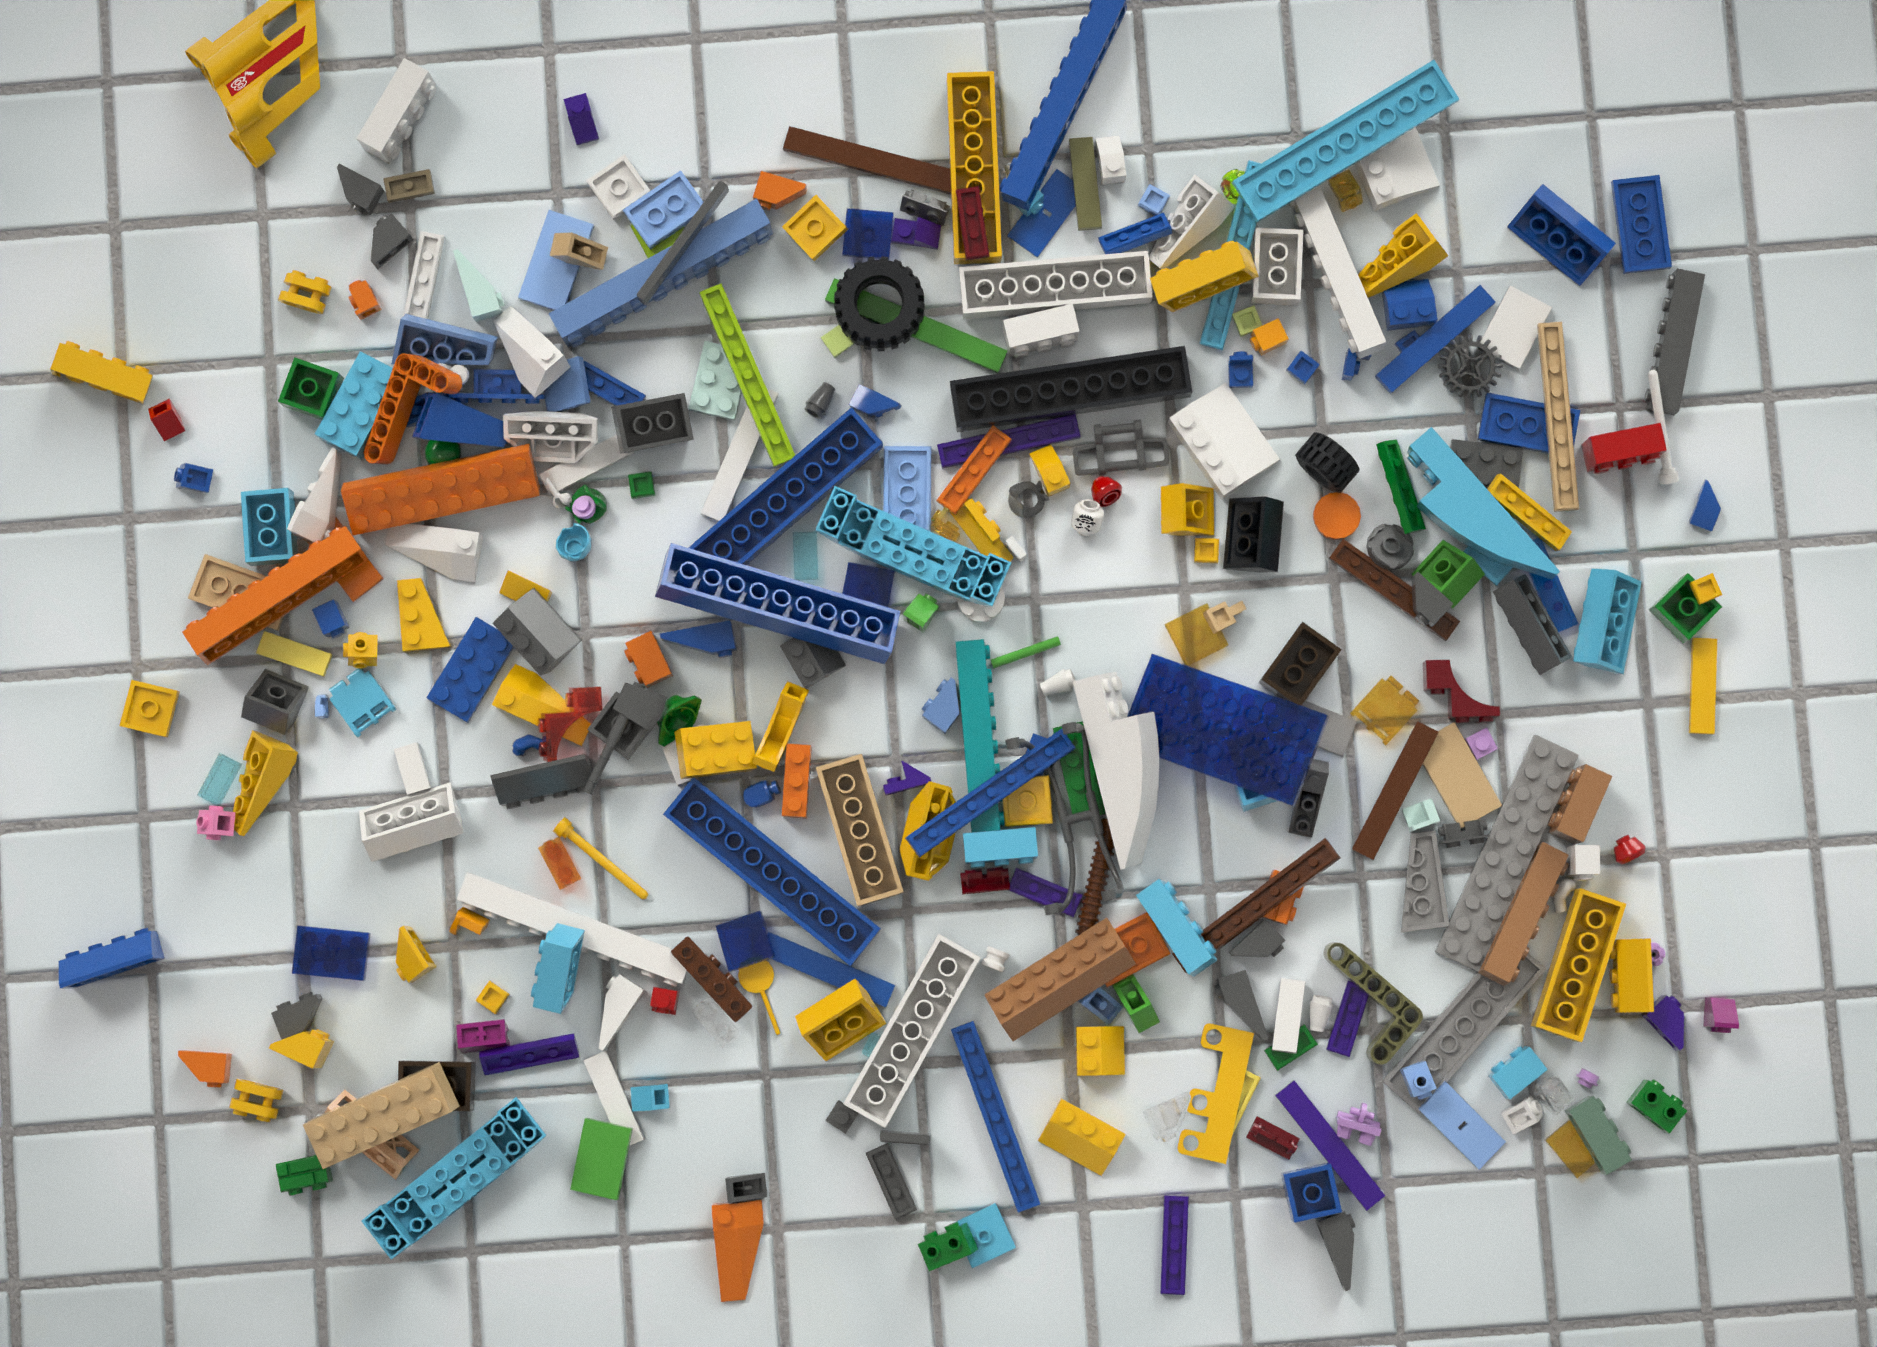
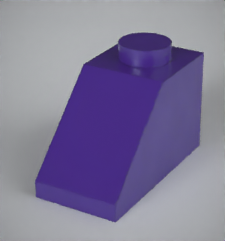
[1642,995,1684,1051]

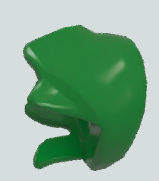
[565,485,607,524]

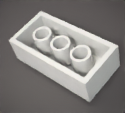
[356,58,436,164]

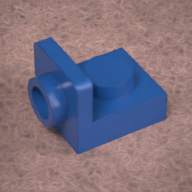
[1342,348,1372,381]
[1228,351,1253,388]
[174,463,213,493]

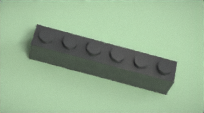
[1644,268,1705,416]

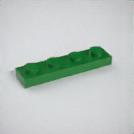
[1376,439,1426,534]

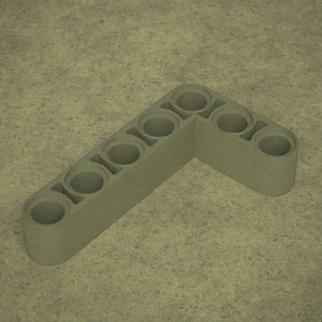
[1323,942,1423,1065]

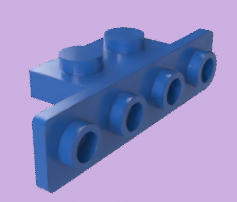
[448,369,545,404]

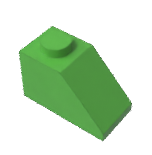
[903,593,939,633]
[1112,974,1160,1033]

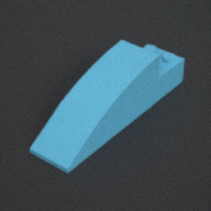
[1407,427,1560,580]

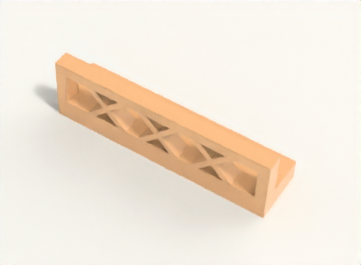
[325,1090,419,1180]

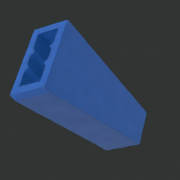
[412,393,508,447]

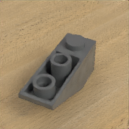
[1288,757,1329,838]

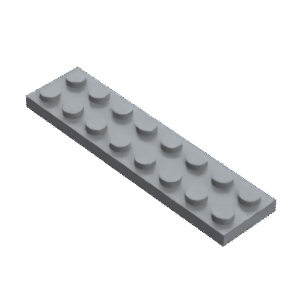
[1382,953,1546,1114]

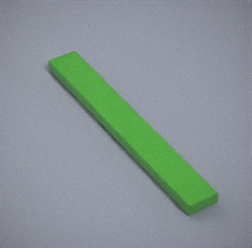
[825,278,1008,373]

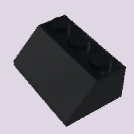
[1223,496,1284,573]

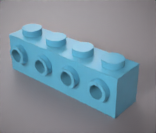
[1136,879,1217,977]

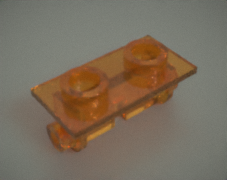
[538,837,581,890]

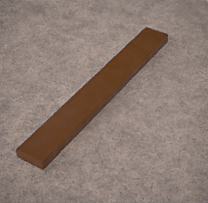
[783,126,951,195]
[1172,838,1341,974]

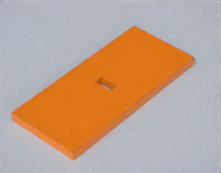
[307,517,384,602]

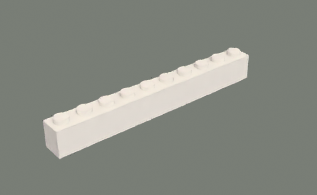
[457,872,688,987]

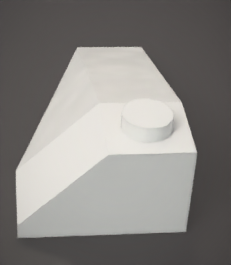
[1149,175,1235,269]
[493,306,570,398]
[287,448,342,544]
[385,524,483,583]

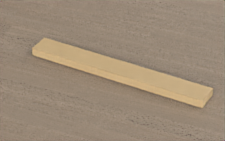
[1537,322,1579,512]

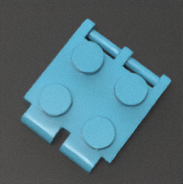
[329,668,397,738]

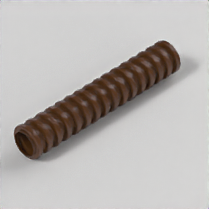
[1075,818,1115,935]

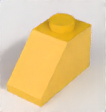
[1029,444,1071,497]

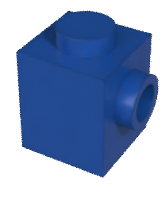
[312,599,350,639]

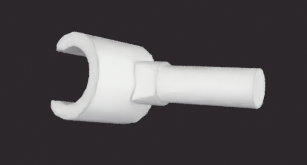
[543,478,572,508]

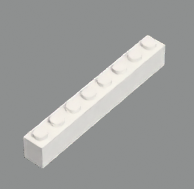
[1289,185,1386,359]

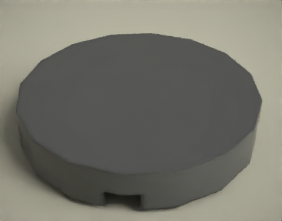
[1366,524,1414,570]

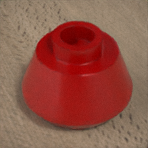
[1091,476,1122,507]
[1614,835,1646,865]

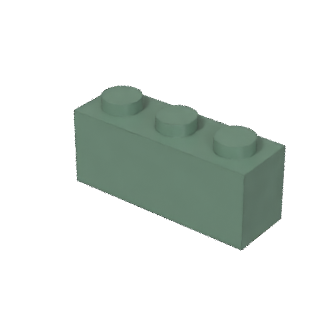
[1564,1096,1632,1175]

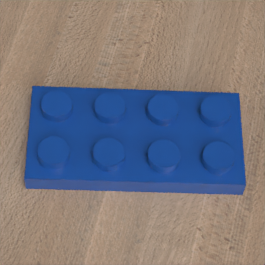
[1611,175,1672,274]
[1477,393,1580,454]
[426,617,514,723]

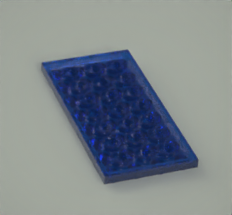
[1127,654,1329,807]

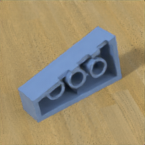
[391,314,498,365]

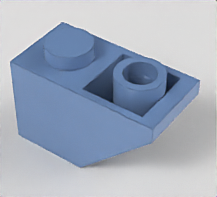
[922,677,960,734]

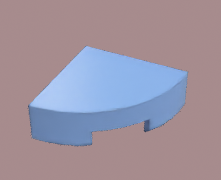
[315,694,329,719]

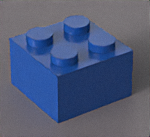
[1281,1163,1342,1223]

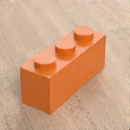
[782,744,812,819]

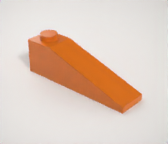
[711,1199,764,1302]

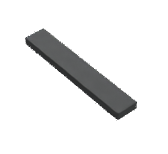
[637,181,729,305]

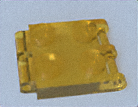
[1350,676,1419,746]

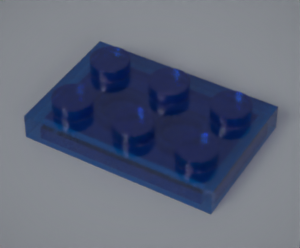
[292,925,371,981]

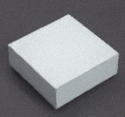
[1005,536,1027,562]

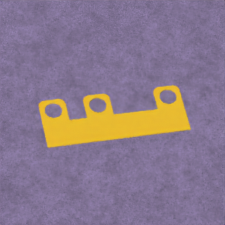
[1177,1023,1254,1164]

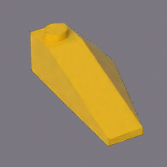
[1358,213,1448,298]
[492,664,591,746]
[233,730,298,836]

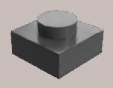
[825,1100,859,1134]

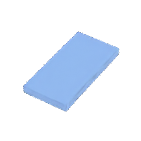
[518,210,594,310]
[883,446,931,532]

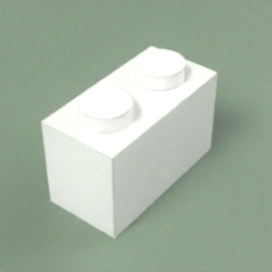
[1566,845,1600,881]

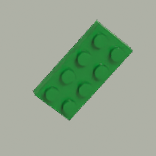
[1053,721,1106,816]

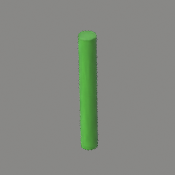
[991,636,1061,669]

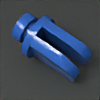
[743,780,781,808]

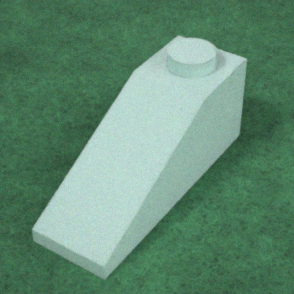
[453,249,505,322]

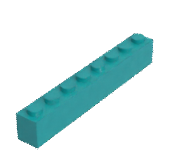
[956,639,1005,833]

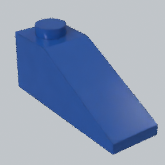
[660,620,737,658]

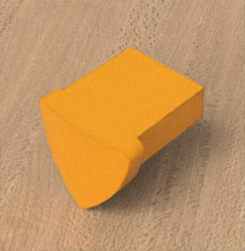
[449,907,490,935]

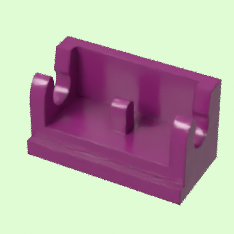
[456,1019,510,1054]

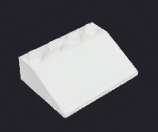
[1354,127,1440,211]
[1168,383,1280,500]

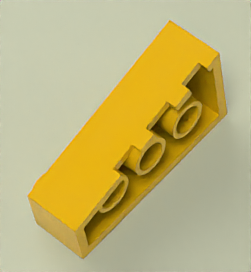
[50,341,153,404]

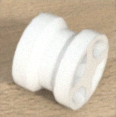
[981,946,1010,972]

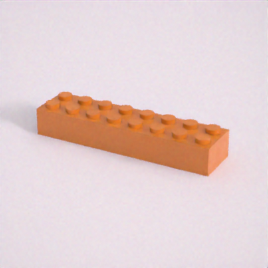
[341,444,540,536]
[182,526,369,665]

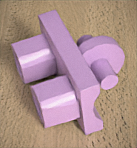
[1336,1103,1381,1146]

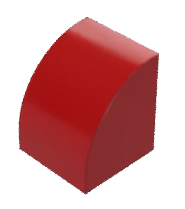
[148,398,185,441]

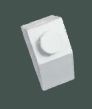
[1096,136,1126,185]

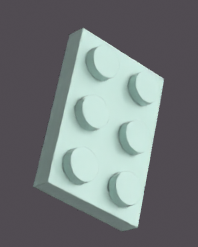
[688,341,742,421]

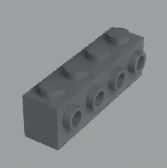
[1493,574,1572,675]

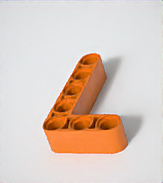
[364,353,462,465]

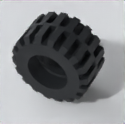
[1295,432,1360,493]

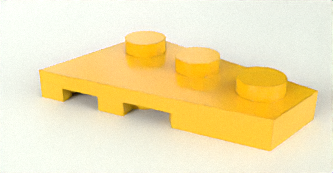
[397,578,451,652]

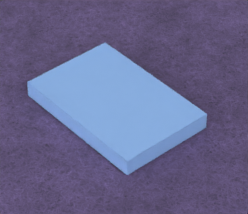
[623,170,703,250]

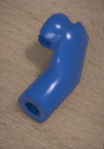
[512,734,549,756]

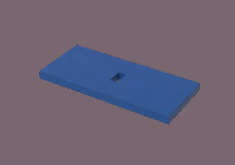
[1007,169,1075,258]

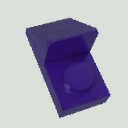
[563,93,599,145]
[891,217,941,250]
[883,760,932,796]

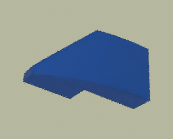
[849,384,902,418]
[1689,479,1721,531]

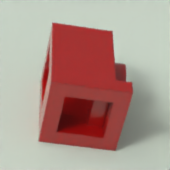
[650,987,680,1015]

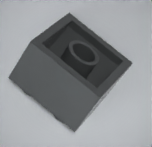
[780,638,846,689]
[241,669,309,735]

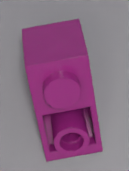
[1703,997,1739,1033]

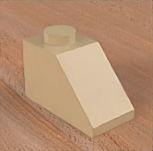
[550,232,608,270]

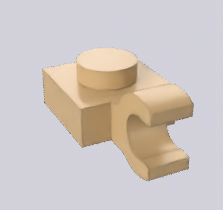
[1203,601,1247,634]

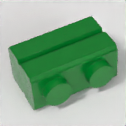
[276,1155,333,1196]

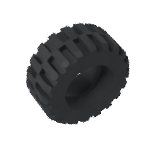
[834,256,925,351]

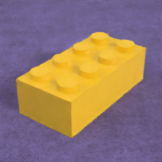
[1150,241,1259,312]

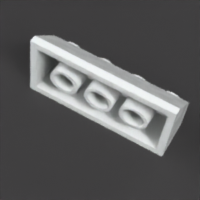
[359,783,464,862]

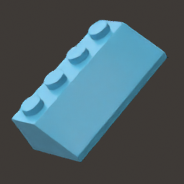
[1573,568,1642,674]

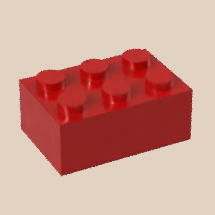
[1581,423,1667,474]

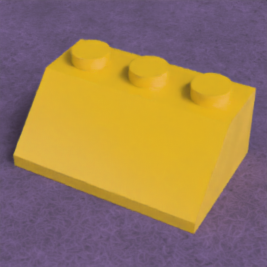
[1609,938,1654,1013]
[795,978,886,1061]
[1038,1098,1126,1176]

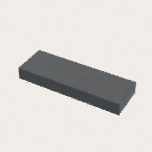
[866,1143,917,1220]

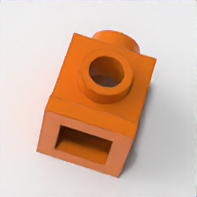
[348,280,382,320]

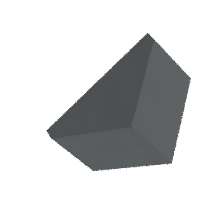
[725,1173,767,1203]

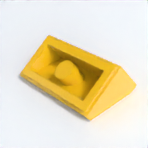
[499,570,552,602]

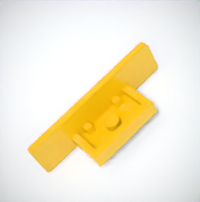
[949,498,1013,562]

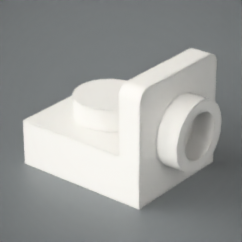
[1501,1095,1543,1135]

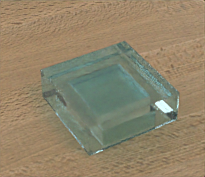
[862,1032,881,1057]

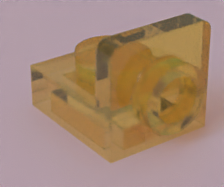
[1328,169,1363,212]
[930,507,960,543]

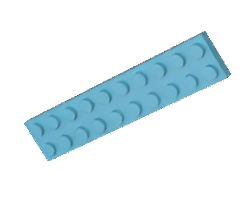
[1232,60,1459,223]

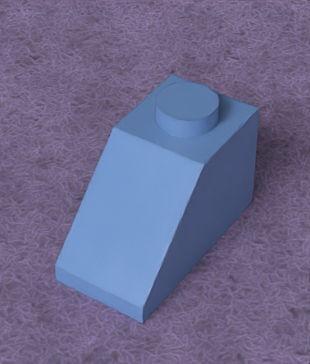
[1078,987,1123,1026]

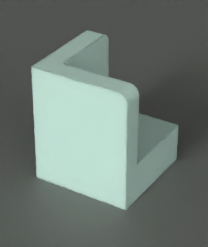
[1402,798,1440,832]

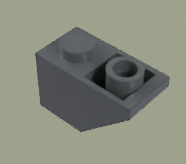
[271,992,322,1040]

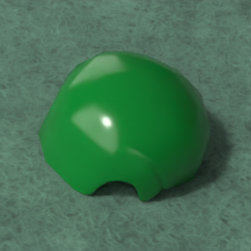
[425,440,461,465]

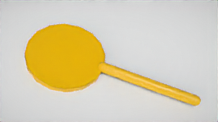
[738,957,780,1035]

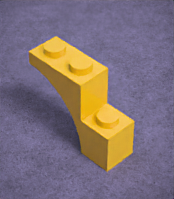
[752,681,809,772]

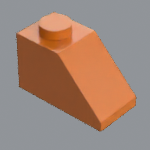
[753,171,807,211]
[178,1050,232,1087]

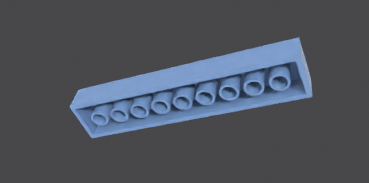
[549,199,773,347]

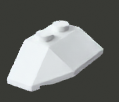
[503,411,598,463]

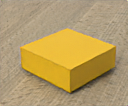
[1194,538,1219,564]
[1689,573,1722,605]
[475,981,510,1014]

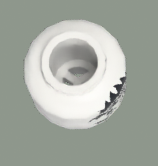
[1071,499,1104,536]

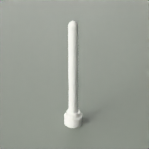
[1648,370,1679,484]

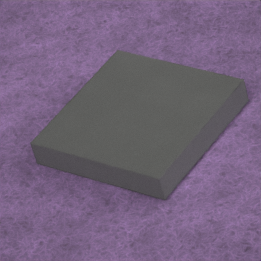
[880,1130,930,1145]

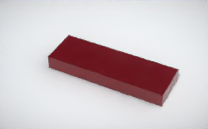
[956,186,990,261]

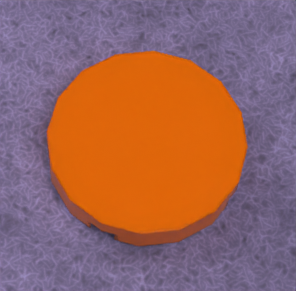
[1313,492,1361,540]

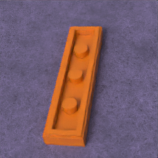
[936,425,1012,516]

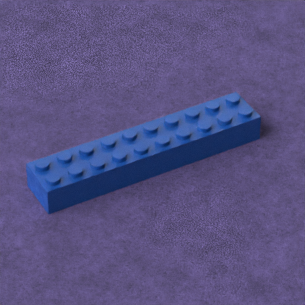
[688,407,883,565]
[655,543,901,664]
[663,777,881,966]

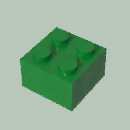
[278,357,344,420]
[1649,573,1722,643]

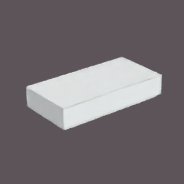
[394,742,431,795]

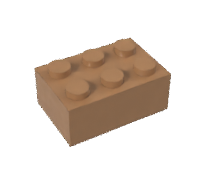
[1548,764,1612,845]

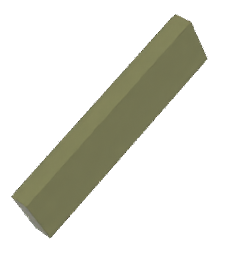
[1069,137,1102,231]

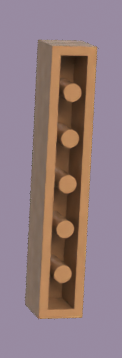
[1478,842,1569,986]

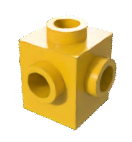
[343,632,378,669]

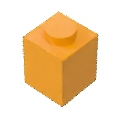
[1250,318,1289,356]

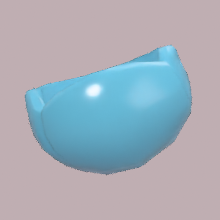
[556,523,592,562]

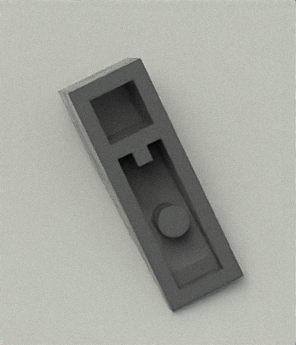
[1214,970,1269,1041]
[1316,1210,1356,1291]

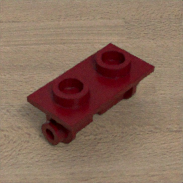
[960,866,1010,895]
[1246,1116,1300,1160]

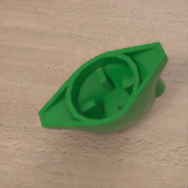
[657,695,702,747]

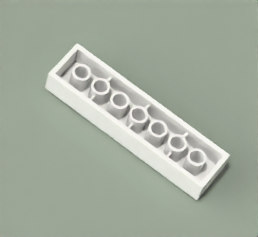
[959,251,1153,320]
[843,934,981,1128]

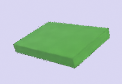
[570,1118,633,1200]

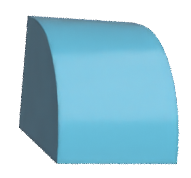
[630,1084,670,1112]

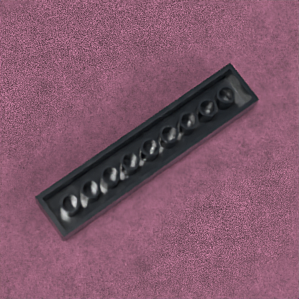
[950,346,1192,432]

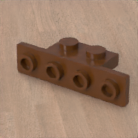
[671,936,752,1022]

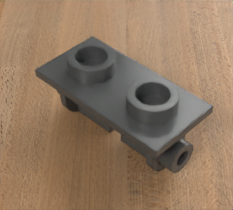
[900,189,951,226]
[1438,819,1490,848]

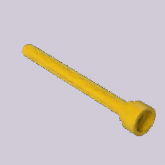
[553,817,648,899]

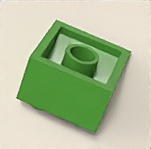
[1411,540,1485,608]

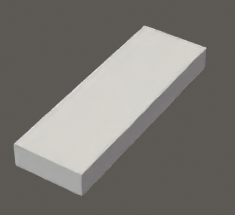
[1272,978,1305,1054]

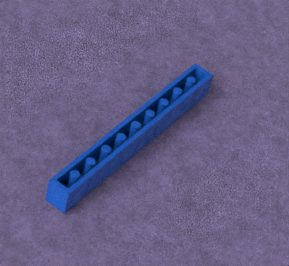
[999,0,1127,211]

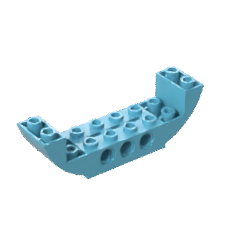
[815,486,1012,606]
[361,1097,546,1260]

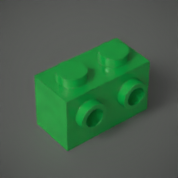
[1626,1079,1687,1134]
[918,1221,978,1271]

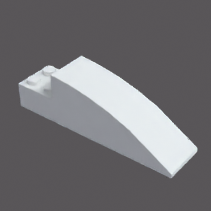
[1073,672,1159,870]

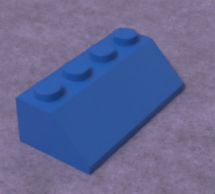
[1507,184,1616,286]
[58,928,165,989]

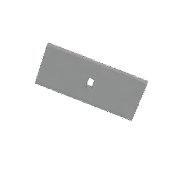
[1263,694,1357,757]

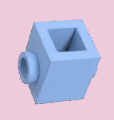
[1400,1061,1437,1100]

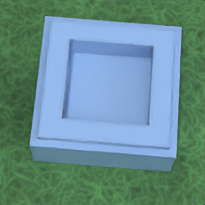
[1138,184,1170,216]

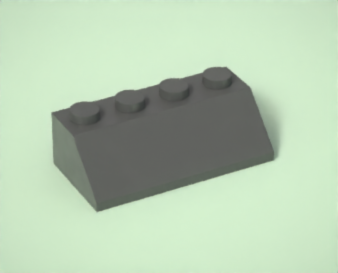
[490,754,593,809]

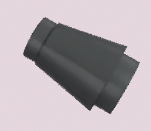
[805,382,835,419]

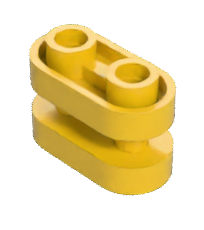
[278,270,332,314]
[229,1079,284,1122]

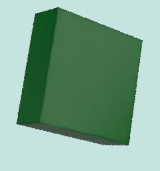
[628,471,655,499]

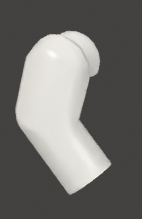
[1552,878,1576,913]

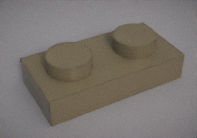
[383,169,435,203]

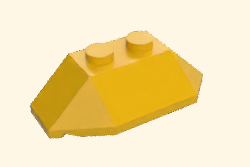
[899,781,956,881]

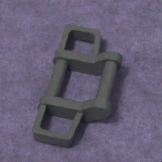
[1072,420,1169,476]

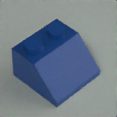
[1382,279,1438,331]

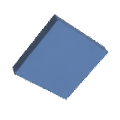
[544,356,591,412]

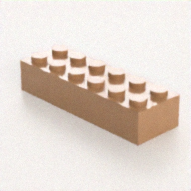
[984,918,1136,1041]

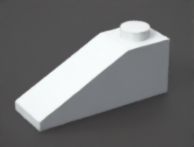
[599,974,646,1051]

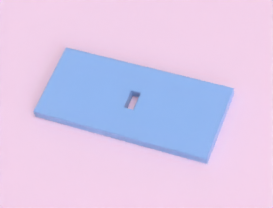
[1418,1081,1506,1170]

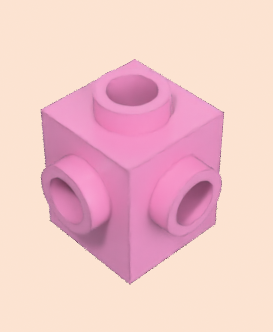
[196,806,235,840]

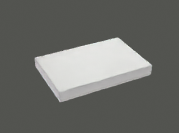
[1477,285,1552,370]

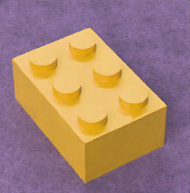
[675,721,757,779]

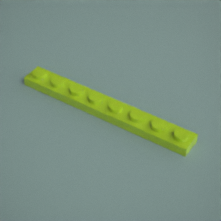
[699,283,795,467]

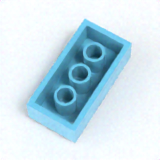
[315,351,393,460]

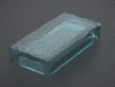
[793,531,819,580]
[197,753,242,806]

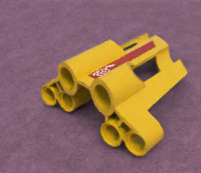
[185,0,320,168]

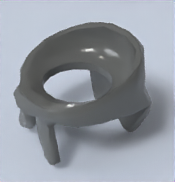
[1008,480,1049,518]

